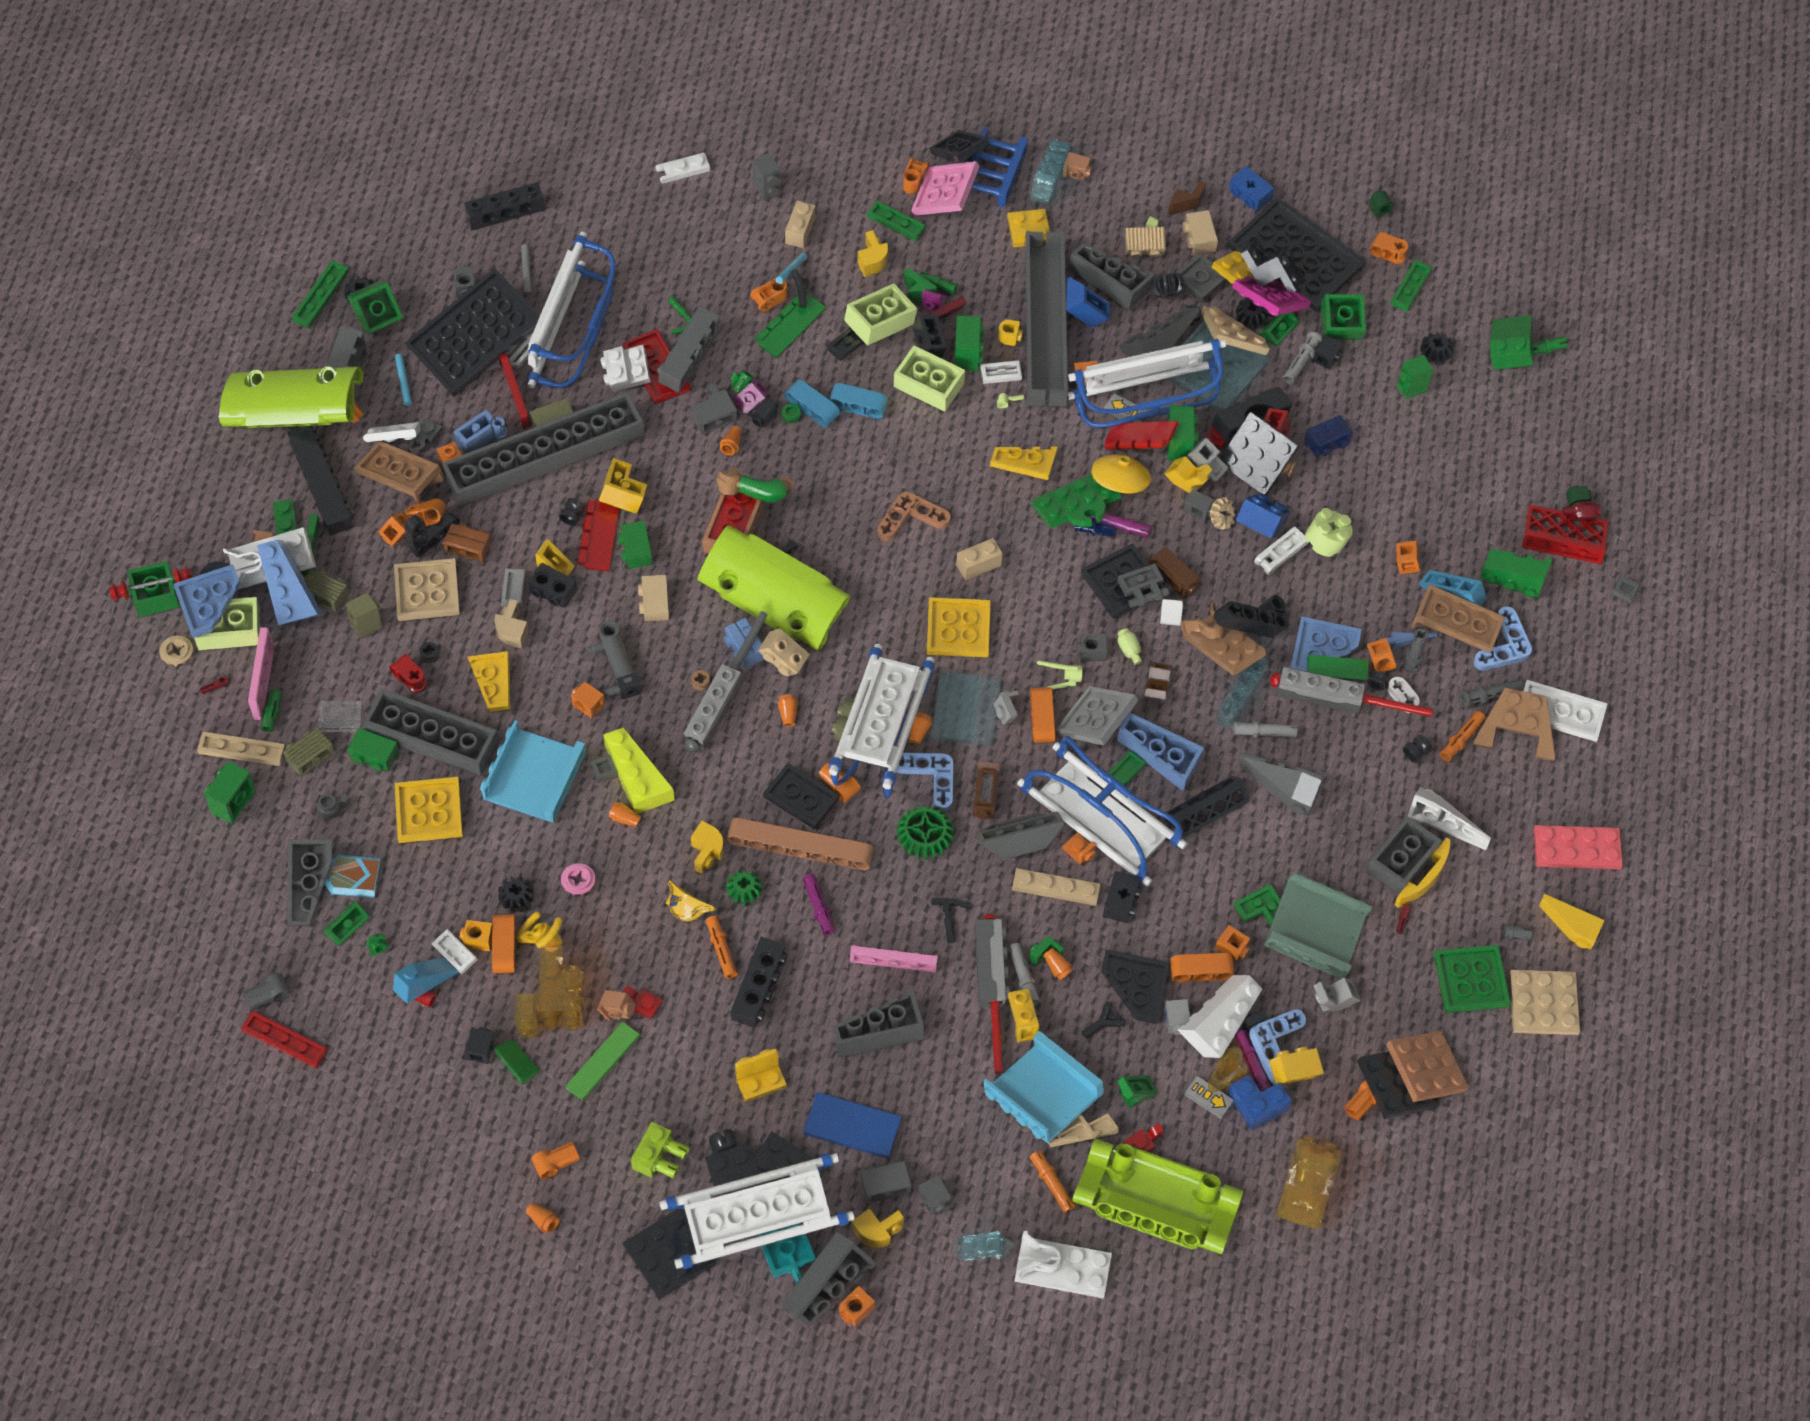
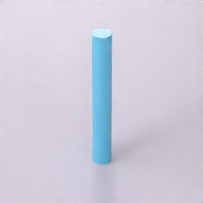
[776,253,807,284]
[395,354,412,406]

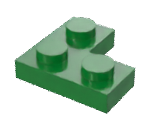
[1233,884,1280,926]

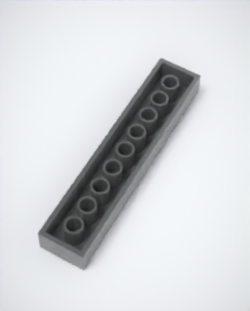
[442,392,645,507]

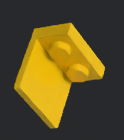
[735,1049,787,1103]

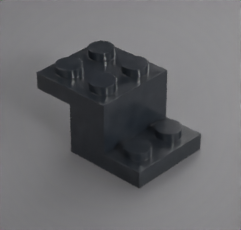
[1241,239,1304,294]

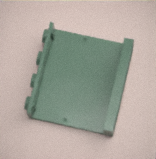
[1264,872,1372,979]

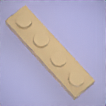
[197,732,286,766]
[1012,868,1100,906]

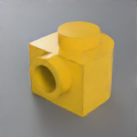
[998,320,1023,346]

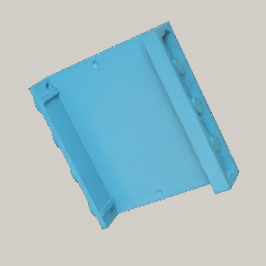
[480,720,586,823]
[983,1031,1104,1143]

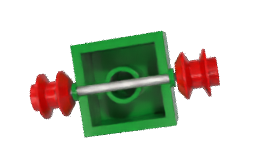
[109,561,193,617]

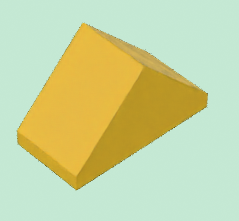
[535,539,575,576]

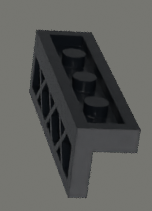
[1163,776,1250,837]

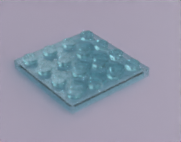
[1166,320,1269,411]

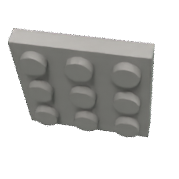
[1055,686,1138,745]

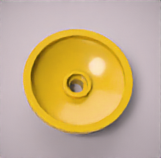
[1091,454,1151,493]

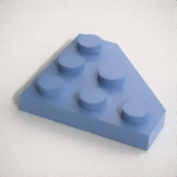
[173,564,240,638]
[1290,616,1362,672]

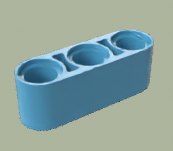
[784,380,840,428]
[829,383,889,419]

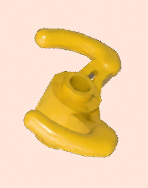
[516,911,563,953]

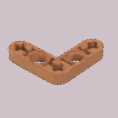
[877,492,951,542]

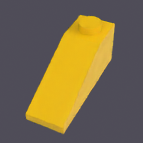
[1539,894,1604,950]

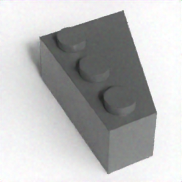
[326,325,368,380]

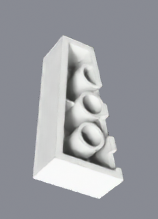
[1178,975,1262,1058]

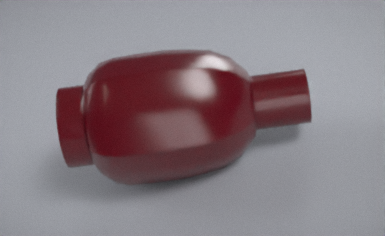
[1563,501,1601,520]

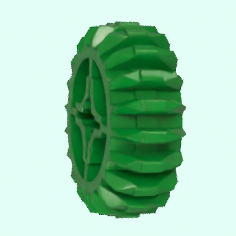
[896,804,954,860]

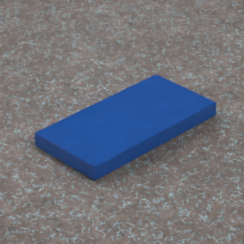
[803,1092,901,1159]

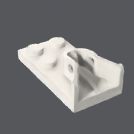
[223,527,316,590]
[1015,1231,1112,1298]

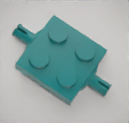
[757,1223,816,1285]

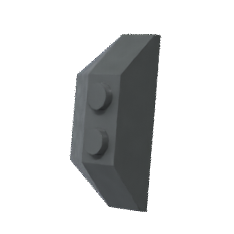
[976,811,1064,859]

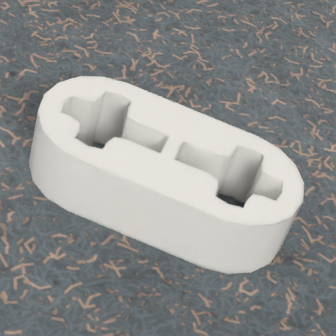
[1388,677,1420,713]

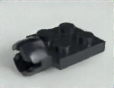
[705,1129,753,1197]

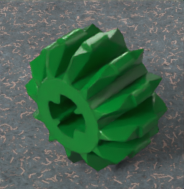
[726,868,763,906]

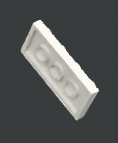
[1523,680,1608,742]

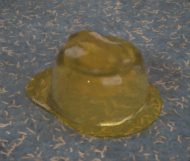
[1208,1047,1248,1092]

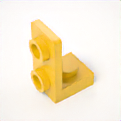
[1008,989,1039,1043]

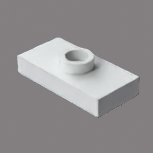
[432,929,478,974]

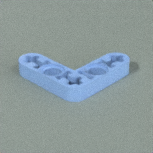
[1474,606,1532,671]
[896,753,953,812]
[1249,1009,1306,1085]

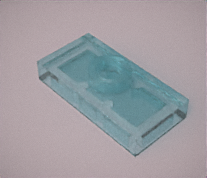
[957,1232,1002,1261]

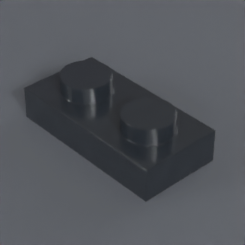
[827,327,864,361]

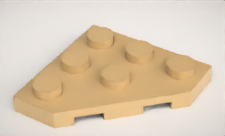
[1201,306,1270,356]

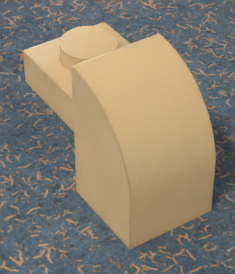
[495,599,529,649]

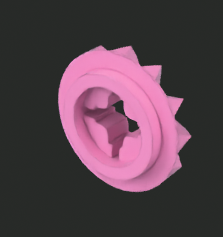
[561,863,595,896]

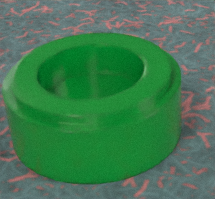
[782,403,801,423]

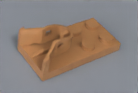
[354,441,445,503]
[1411,584,1505,653]
[1180,602,1266,676]

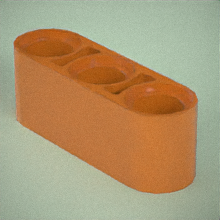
[1030,687,1055,743]
[492,914,516,974]
[1170,953,1234,982]

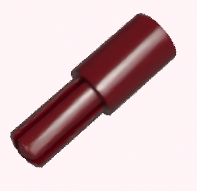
[200,675,229,694]
[1396,904,1412,934]

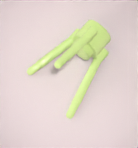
[1037,661,1082,690]

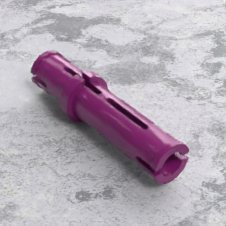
[1090,513,1152,538]
[802,874,836,935]
[1234,1030,1271,1092]

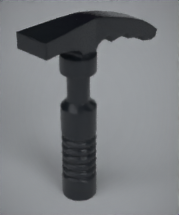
[931,898,972,943]

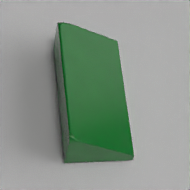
[1259,312,1300,346]
[322,901,370,946]
[494,1040,540,1085]

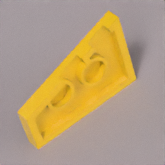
[990,447,1058,480]
[467,651,510,712]

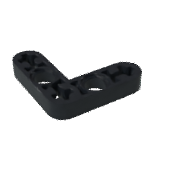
[404,513,460,557]

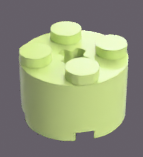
[1305,508,1352,557]

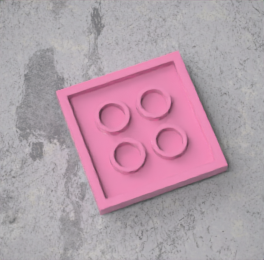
[911,161,980,216]

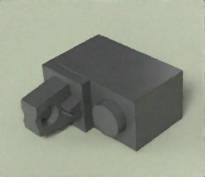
[691,383,737,435]

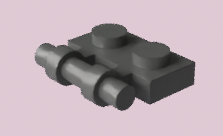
[1117,563,1169,608]

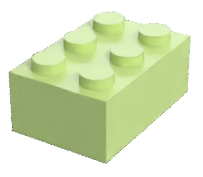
[844,283,917,346]
[894,345,965,412]
[194,597,261,650]

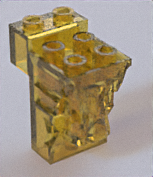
[514,946,585,1038]
[1275,1135,1341,1230]

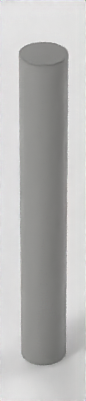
[521,244,532,296]

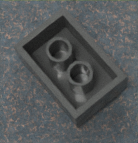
[1367,816,1442,894]

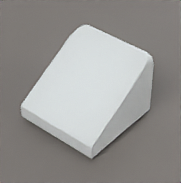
[1160,599,1183,626]

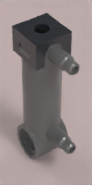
[586,620,642,700]

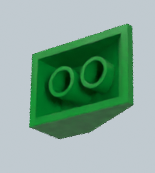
[1490,315,1534,370]

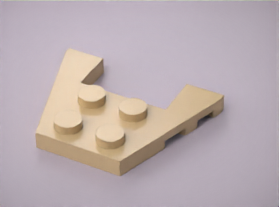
[1048,1113,1119,1148]

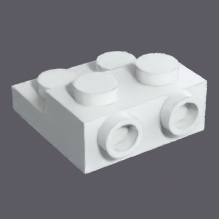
[601,345,651,392]

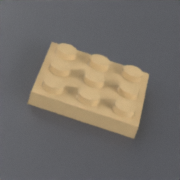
[394,558,460,621]
[1510,970,1580,1035]

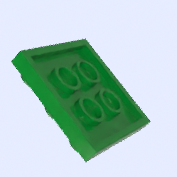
[1433,945,1510,1013]

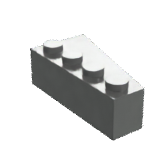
[1068,243,1156,310]
[657,306,720,392]
[833,989,924,1058]

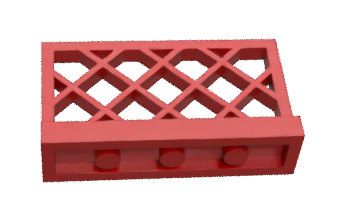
[1521,504,1609,564]

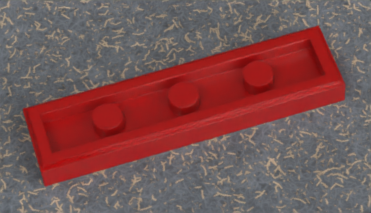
[500,354,530,428]
[241,1011,328,1069]

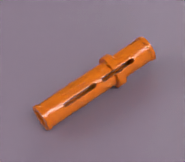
[1440,711,1486,762]
[705,916,738,979]
[1029,1150,1076,1214]

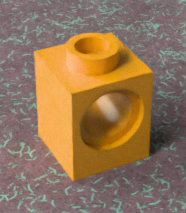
[460,920,492,951]

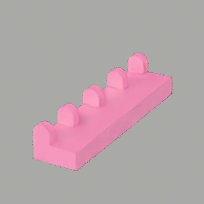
[850,945,938,973]

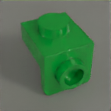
[1029,936,1064,967]

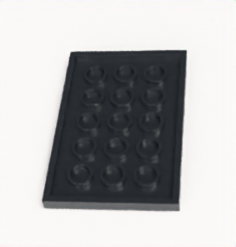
[1227,198,1366,311]
[405,268,540,397]

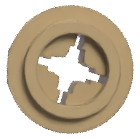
[1210,497,1236,530]
[159,636,194,666]

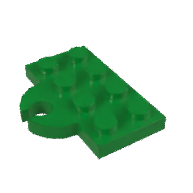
[1031,474,1121,528]

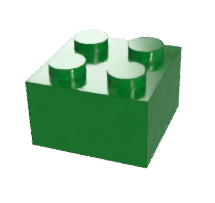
[347,280,403,334]
[1321,294,1366,340]
[955,315,984,371]
[1167,406,1198,461]
[204,761,256,824]

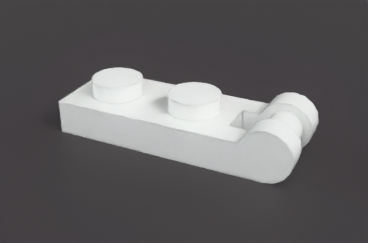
[1254,526,1308,576]

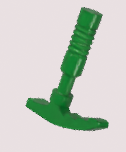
[668,296,692,334]

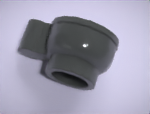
[317,794,349,819]

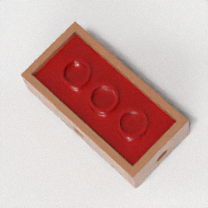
[702,491,766,554]

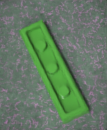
[566,1022,640,1101]

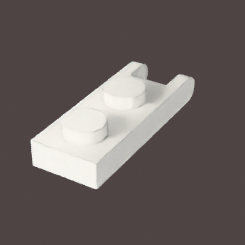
[655,153,710,184]
[363,422,421,442]

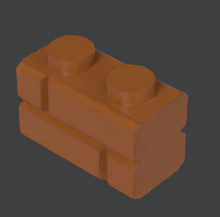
[443,524,492,562]

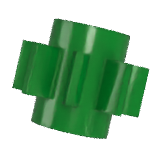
[730,370,754,393]

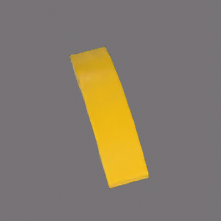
[1395,838,1450,907]

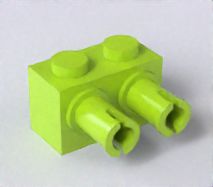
[631,1122,690,1179]

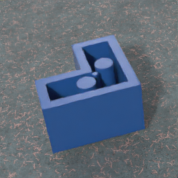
[1228,1075,1292,1130]

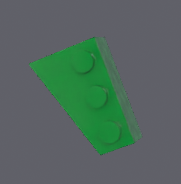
[1480,549,1552,598]

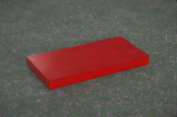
[622,329,691,405]

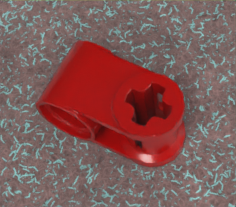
[389,654,427,693]

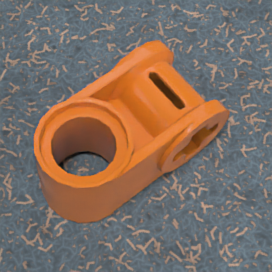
[903,157,930,194]
[1369,232,1408,264]
[750,278,788,312]
[404,499,446,526]

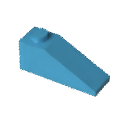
[1419,570,1487,606]
[393,958,458,1003]

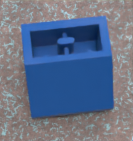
[1066,277,1110,328]
[1236,493,1291,539]

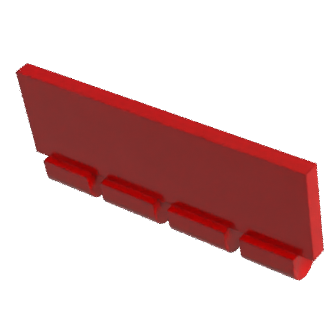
[1104,421,1179,450]
[577,498,619,571]

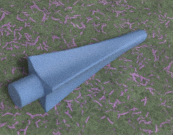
[1387,632,1438,650]

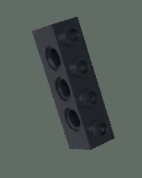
[464,182,545,231]
[730,937,788,1028]

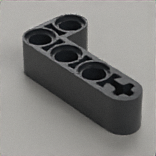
[1214,595,1289,638]

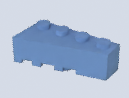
[257,540,324,625]
[1118,712,1204,792]

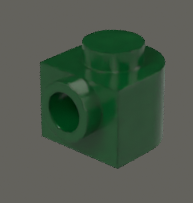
[1368,191,1394,218]
[1566,486,1592,507]

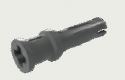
[1403,628,1428,673]
[1459,679,1523,708]

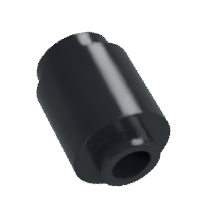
[751,398,779,427]

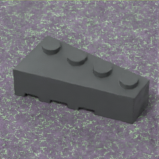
[782,1232,877,1327]

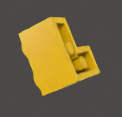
[599,458,647,514]

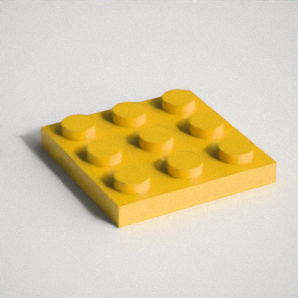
[927,597,990,657]
[395,777,463,843]

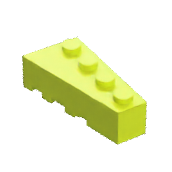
[604,728,675,814]

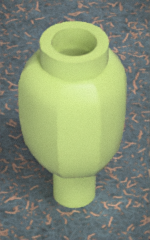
[1117,628,1142,665]

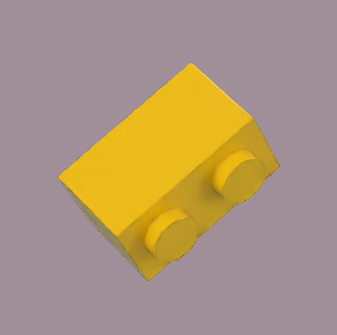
[1269,1046,1324,1085]

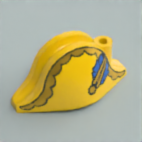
[666,880,716,922]

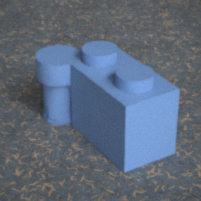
[454,410,508,454]

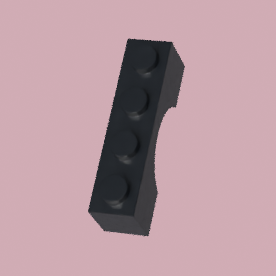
[1212,386,1293,442]

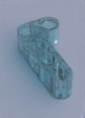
[1030,139,1071,206]
[1217,658,1268,728]

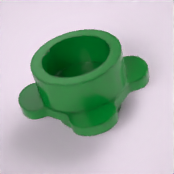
[366,934,389,956]

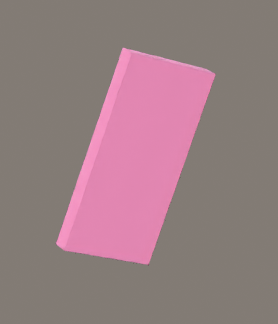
[248,627,274,721]

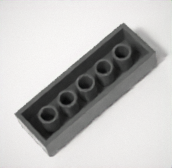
[363,689,498,776]

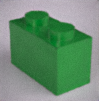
[1397,355,1433,399]
[618,521,652,569]
[347,728,399,772]

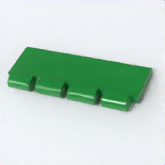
[755,294,826,358]

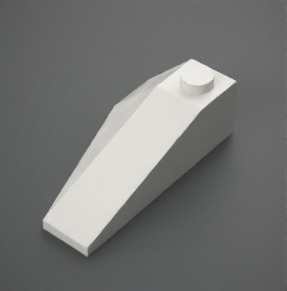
[1408,787,1491,850]

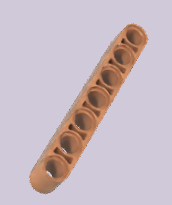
[726,818,874,871]

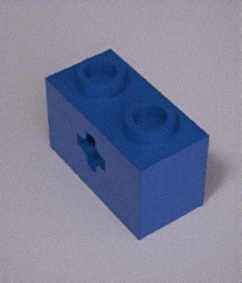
[1229,166,1274,212]

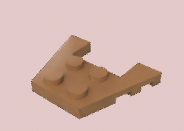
[1473,688,1555,762]

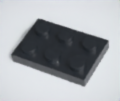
[929,130,990,163]
[763,763,839,830]

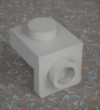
[993,690,1019,726]

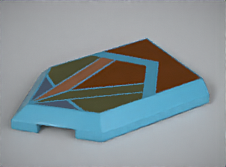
[324,855,381,898]

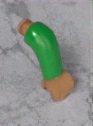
[716,466,793,503]

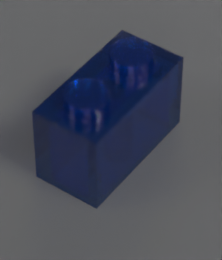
[1304,415,1353,458]

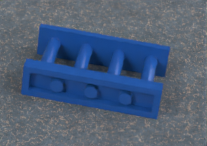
[971,127,1028,207]

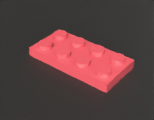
[1534,825,1623,869]

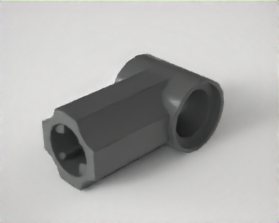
[243,973,291,1010]

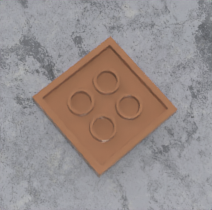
[1386,1031,1469,1102]

